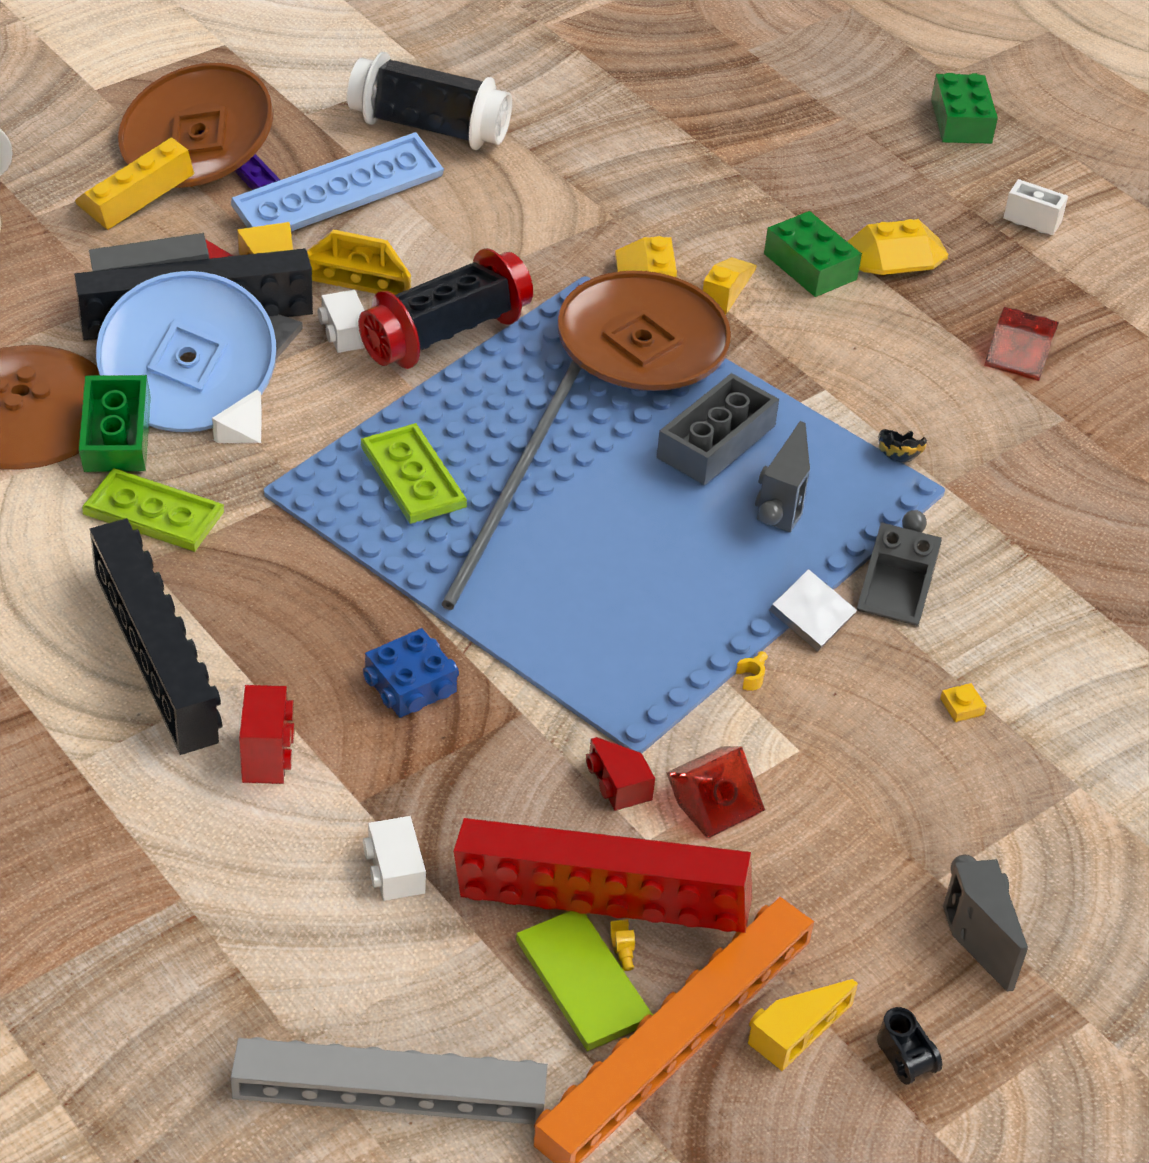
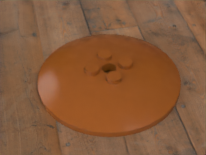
[118,63,274,188]
[558,271,731,391]
[0,345,100,470]

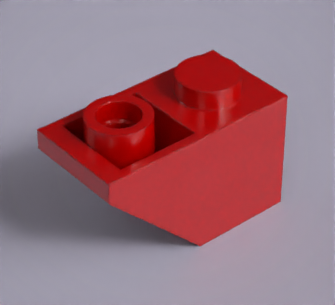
[586,737,656,811]

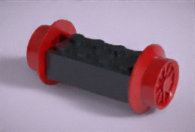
[358,248,533,369]

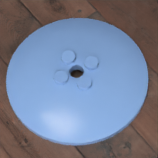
[96,271,276,432]

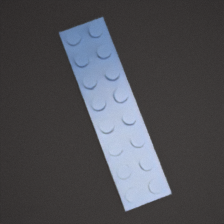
[231,132,444,232]

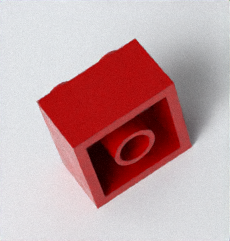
[239,685,295,784]

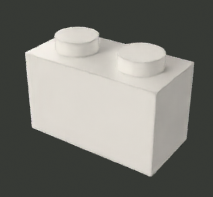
[1003,179,1068,235]
[318,290,365,353]
[363,816,426,901]

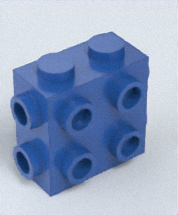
[363,628,459,718]

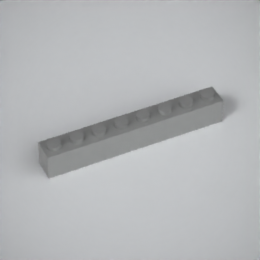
[231,1037,548,1124]

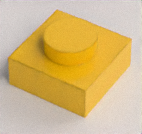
[940,683,987,722]

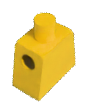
[237,222,293,255]

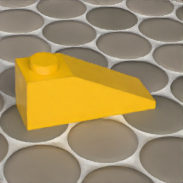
[703,257,757,315]
[748,979,858,1071]

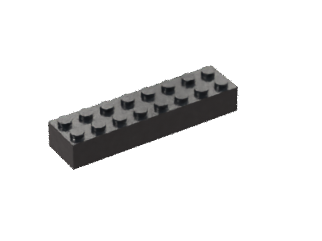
[74,248,313,341]
[89,518,223,755]

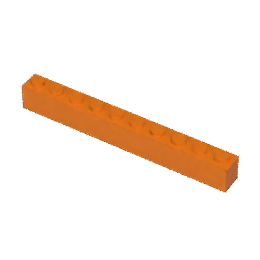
[534,897,814,1163]

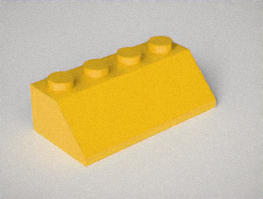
[75,137,194,230]

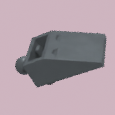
[755,421,810,533]
[857,510,942,626]
[943,854,1028,992]

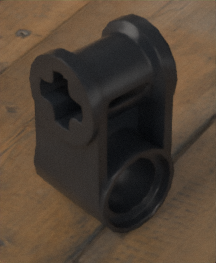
[877,1007,943,1085]

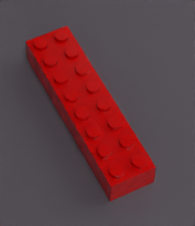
[453,818,752,933]

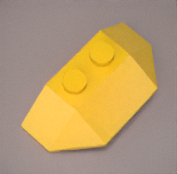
[847,219,949,275]
[307,229,411,295]
[615,236,677,278]

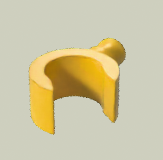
[736,651,768,691]
[610,919,635,971]

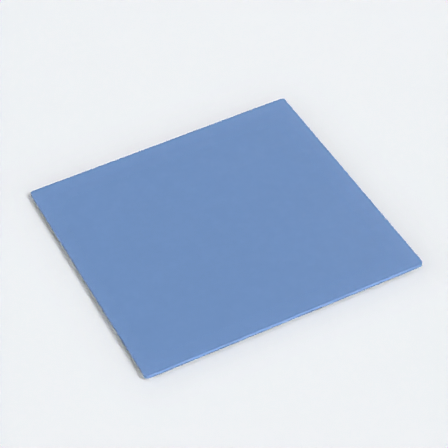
[264,276,945,753]

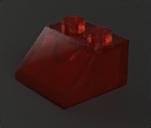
[984,307,1059,381]
[666,746,765,838]

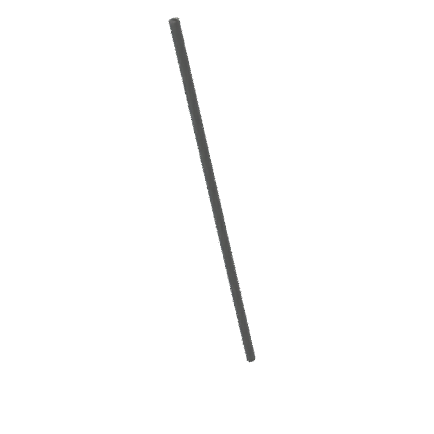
[442,360,581,610]

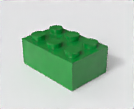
[931,73,998,144]
[764,211,862,297]
[79,375,151,472]

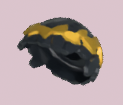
[878,429,927,463]

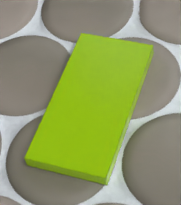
[361,423,467,524]
[82,468,224,552]
[516,911,653,1052]

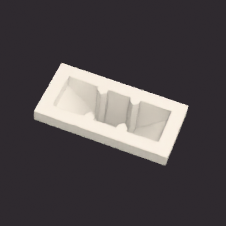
[212,390,262,443]

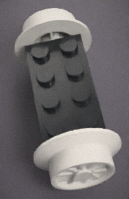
[347,52,512,150]

